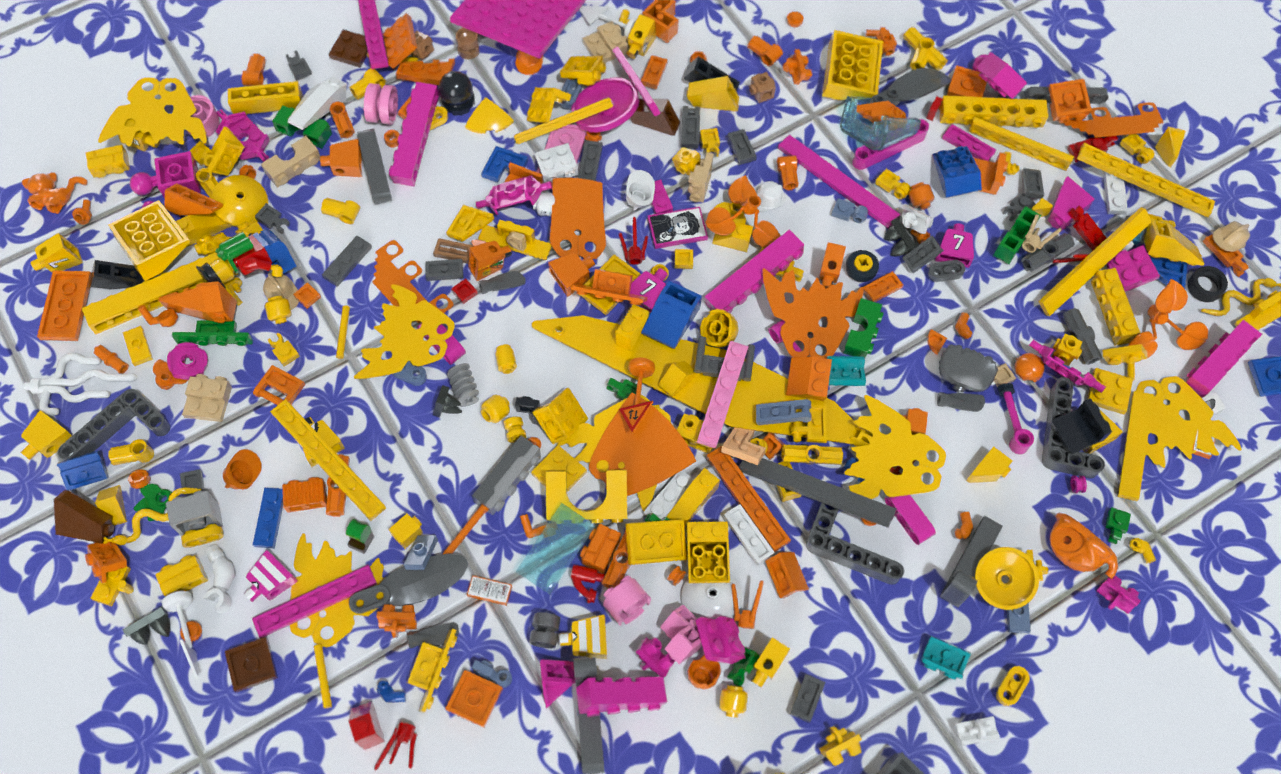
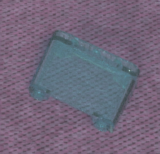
[840,96,921,151]

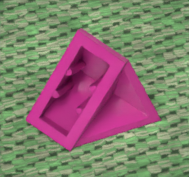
[540,660,576,709]

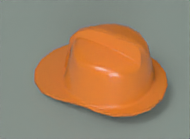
[516,50,544,75]
[222,449,262,490]

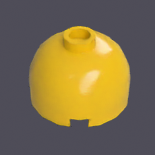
[700,309,739,347]

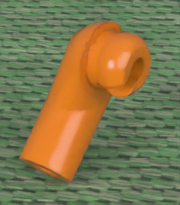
[955,512,973,539]

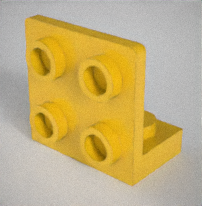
[527,87,571,123]
[208,127,244,176]
[532,388,588,444]

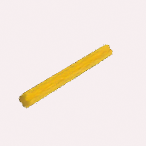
[514,98,613,144]

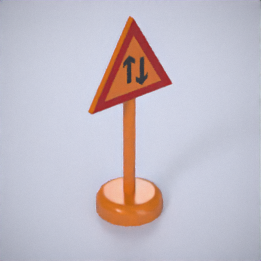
[619,357,655,433]

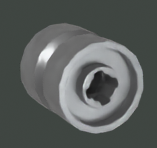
[529,612,561,649]

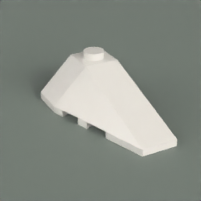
[288,76,347,130]

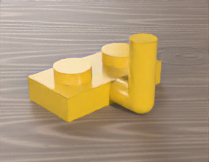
[1103,344,1147,381]
[90,566,134,607]

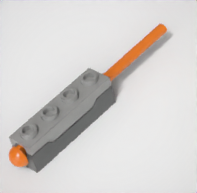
[443,436,541,554]

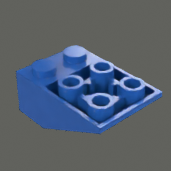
[932,146,982,198]
[641,281,702,349]

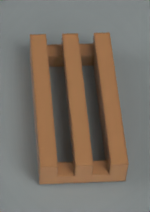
[433,238,473,264]

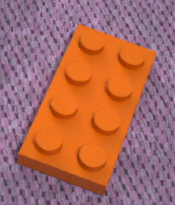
[37,270,91,341]

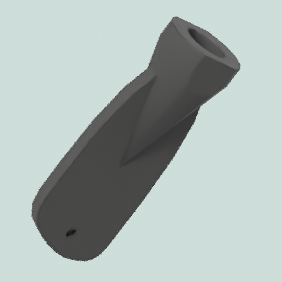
[479,271,526,294]
[937,392,985,412]
[407,623,459,649]

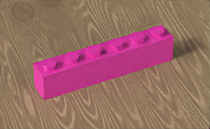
[389,82,440,187]
[705,229,804,313]

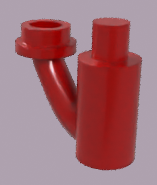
[571,565,605,604]

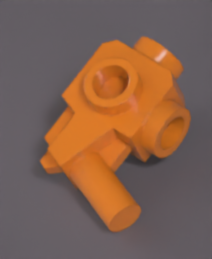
[866,27,897,56]

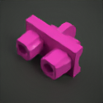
[1097,575,1141,614]
[636,637,675,677]

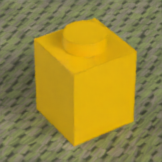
[388,514,423,549]

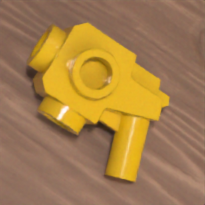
[194,232,231,256]

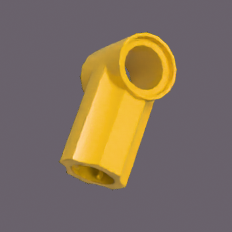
[349,68,386,99]
[196,168,218,198]
[321,198,361,224]
[108,439,154,466]

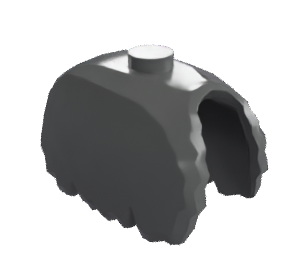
[939,344,998,392]

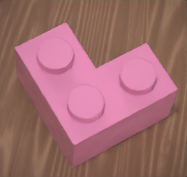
[660,605,702,664]

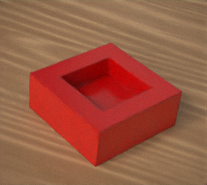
[926,96,943,121]
[451,278,478,304]

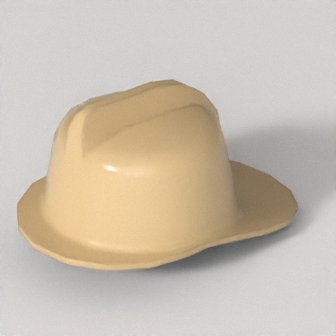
[1213,221,1250,252]
[263,272,299,310]

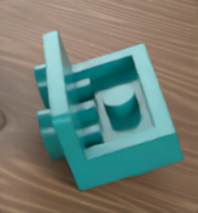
[827,356,866,386]
[921,635,971,680]

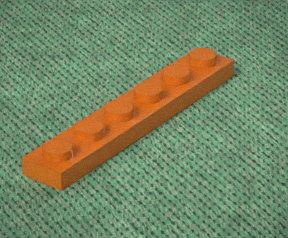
[706,446,791,552]

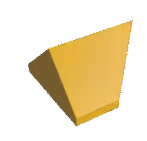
[1155,127,1186,167]

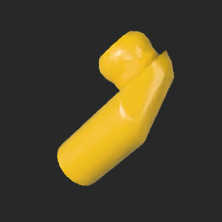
[619,9,630,30]
[1004,152,1019,175]
[1129,538,1156,564]

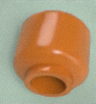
[908,182,935,210]

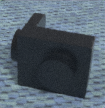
[515,396,540,425]

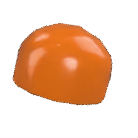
[1014,353,1045,383]
[687,655,721,690]

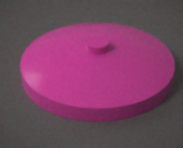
[571,78,639,132]

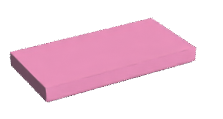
[537,124,587,184]

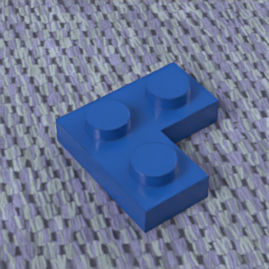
[481,146,529,182]

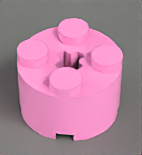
[186,95,219,137]
[603,576,651,626]

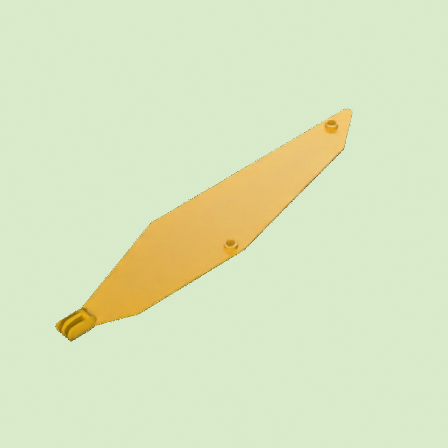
[532,315,873,446]

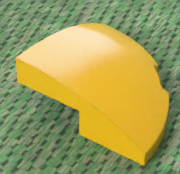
[465,97,514,134]

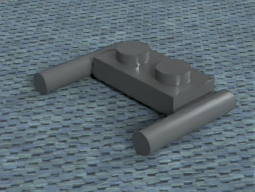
[694,336,755,381]

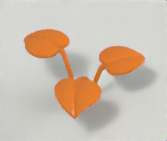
[705,175,781,248]
[1127,279,1208,358]

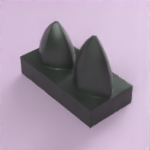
[884,218,917,256]
[433,385,462,418]
[122,606,170,645]

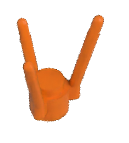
[731,580,764,629]

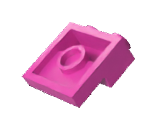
[1106,245,1160,292]
[695,616,745,664]

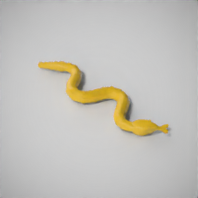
[1201,278,1281,316]
[103,487,202,545]

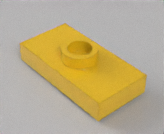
[122,326,153,366]

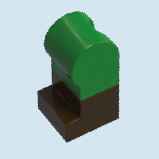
[346,519,374,554]

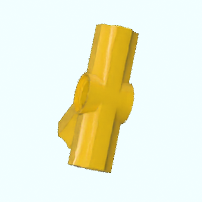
[903,26,948,71]

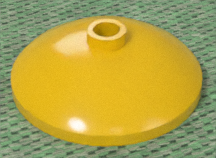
[212,175,268,227]
[975,547,1039,610]

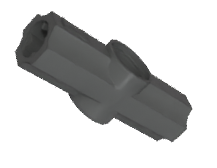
[1022,233,1075,272]
[1062,308,1102,365]

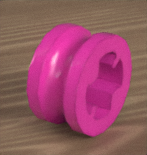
[1070,475,1087,493]

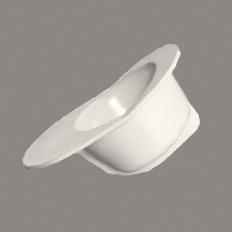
[626,170,655,210]
[754,181,786,212]

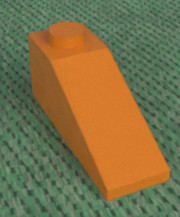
[164,183,223,216]

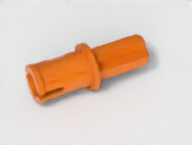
[94,345,129,374]

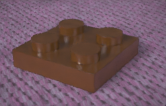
[328,29,368,68]
[224,637,278,693]

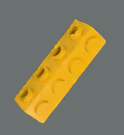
[228,81,303,114]
[1091,268,1141,346]

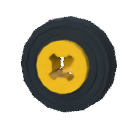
[846,250,879,282]

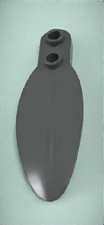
[870,68,952,106]
[349,554,468,614]

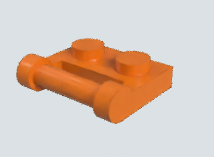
[253,365,305,405]

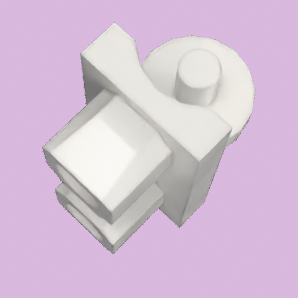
[899,205,934,234]
[955,716,1000,746]

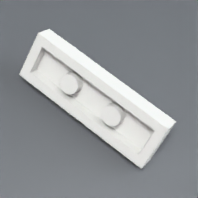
[1102,171,1128,215]
[643,470,694,520]
[723,504,775,566]

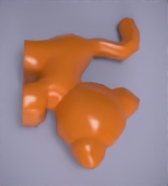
[22,172,87,214]

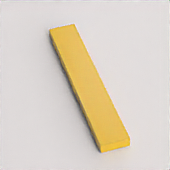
[968,117,1074,171]
[1117,391,1154,501]

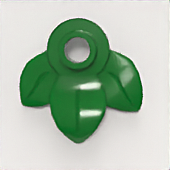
[133,484,172,522]

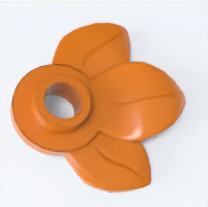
[153,359,188,390]

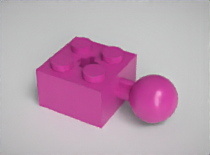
[973,52,1027,99]
[130,151,201,199]

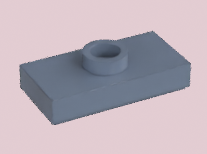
[404,535,438,570]
[1007,603,1031,634]

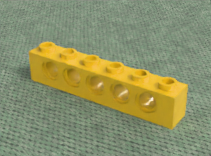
[939,96,1048,128]

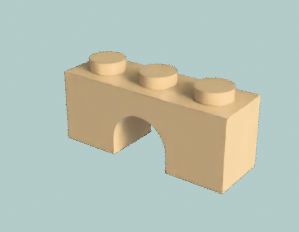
[261,136,320,188]

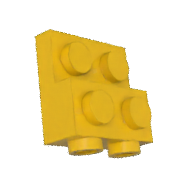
[560,56,606,86]

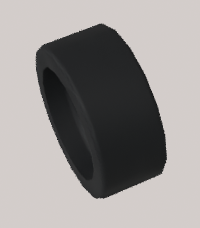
[1188,266,1228,303]

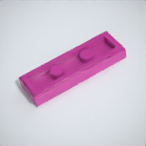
[942,124,996,161]

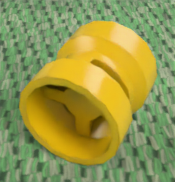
[503,417,527,443]

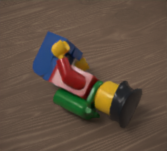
[196,229,296,289]

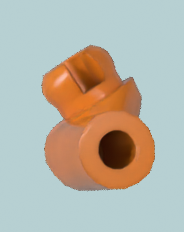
[955,312,972,339]

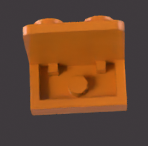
[974,153,1008,195]

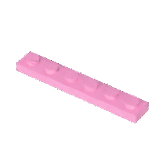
[697,341,749,448]

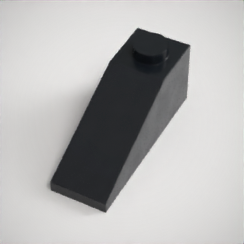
[684,56,740,92]
[90,260,154,290]

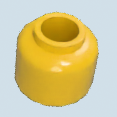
[264,296,292,324]
[481,394,510,423]
[719,685,748,718]

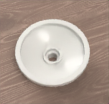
[681,573,743,620]

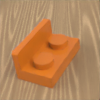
[85,542,127,583]

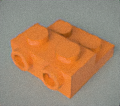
[1048,79,1092,124]
[856,101,906,130]

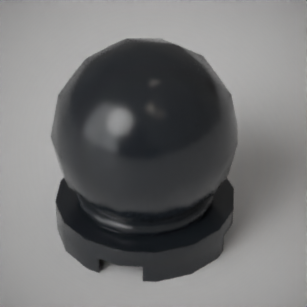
[439,71,475,116]

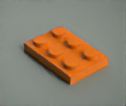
[383,13,417,69]

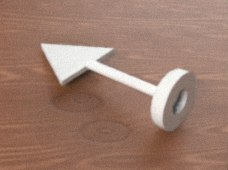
[579,6,637,39]
[161,591,198,679]

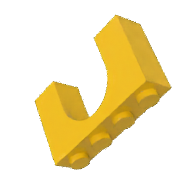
[546,469,627,524]

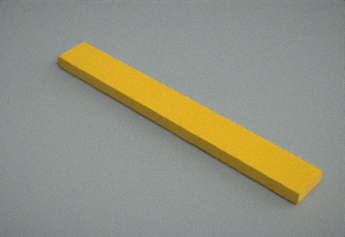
[1077,143,1215,217]
[1038,207,1151,316]
[270,399,386,522]

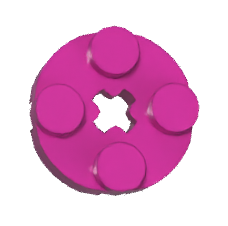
[167,342,208,380]

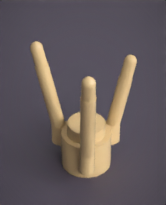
[1022,215,1062,253]

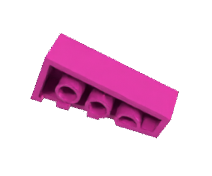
[1186,320,1262,398]
[576,677,667,717]

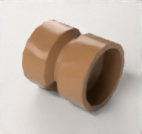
[456,27,480,60]

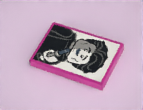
[648,207,708,249]

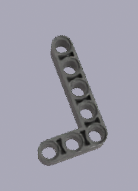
[1042,377,1105,479]
[58,389,170,461]
[806,503,904,585]
[940,515,1003,607]
[574,657,605,774]

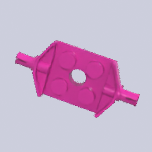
[216,109,270,162]
[476,175,552,215]
[1029,339,1106,393]

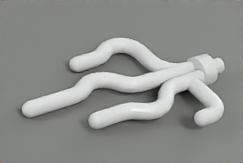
[23,353,137,416]

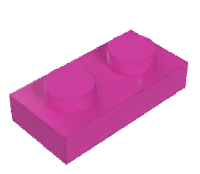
[651,180,673,214]

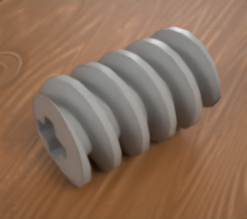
[447,363,479,407]

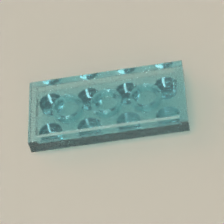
[515,503,595,594]

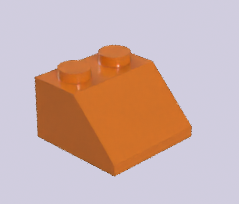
[786,357,832,401]

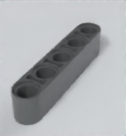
[357,128,392,205]

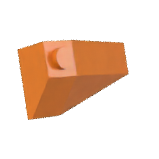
[158,282,237,323]

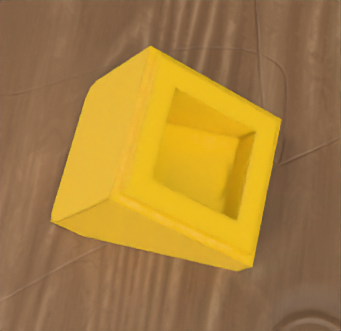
[1031,198,1053,217]

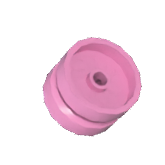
[364,83,398,125]

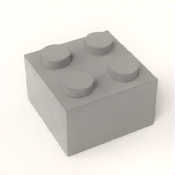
[166,491,223,536]

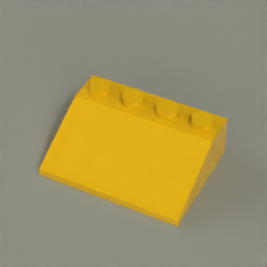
[822,30,883,100]
[108,200,190,281]

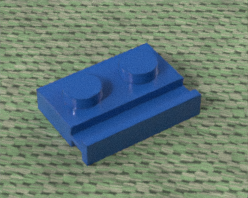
[56,450,109,490]

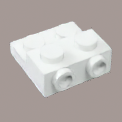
[535,143,579,183]

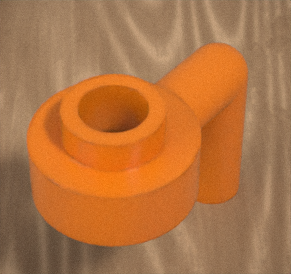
[138,305,178,327]
[520,514,558,538]

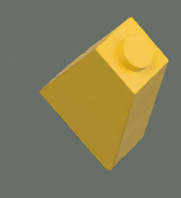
[686,76,739,111]

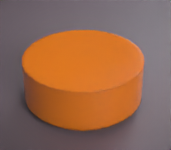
[128,470,150,489]

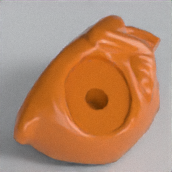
[1050,513,1118,579]

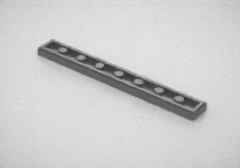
[739,458,896,528]

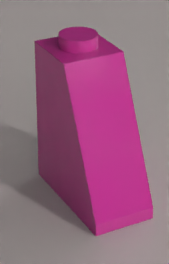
[1047,176,1095,231]

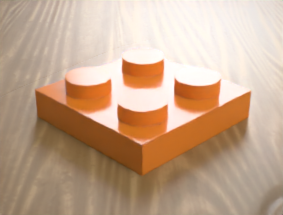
[947,65,987,97]
[445,670,503,728]

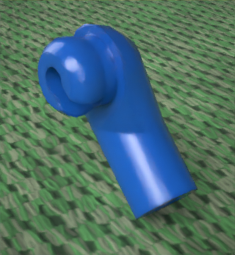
[377,680,406,703]

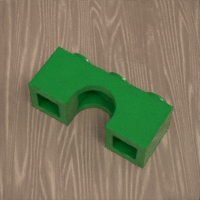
[272,106,332,149]
[993,206,1041,264]
[843,298,884,358]

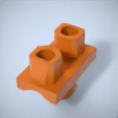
[783,49,812,85]
[376,604,417,638]

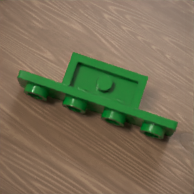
[172,320,253,346]

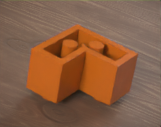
[642,0,679,43]

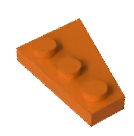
[396,58,455,85]

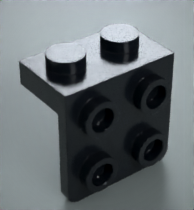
[1051,398,1112,454]

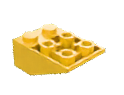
[1143,219,1204,266]
[686,522,730,584]

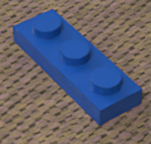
[253,488,283,549]

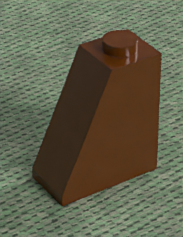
[630,99,681,136]
[53,490,114,543]

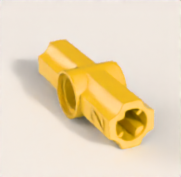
[781,445,843,465]

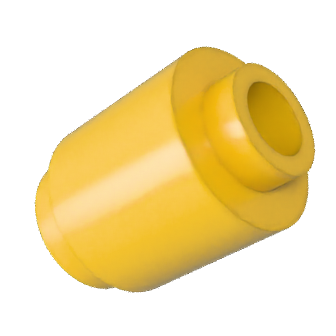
[495,344,517,374]

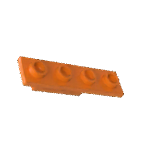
[571,269,648,305]

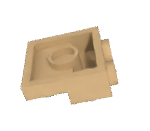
[582,21,628,63]
[688,152,714,203]
[182,374,232,422]

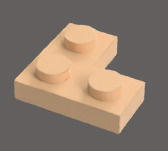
[721,428,766,465]

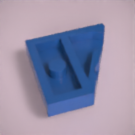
[1149,255,1187,289]

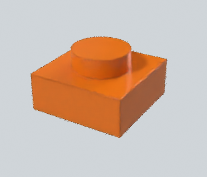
[293,283,321,309]

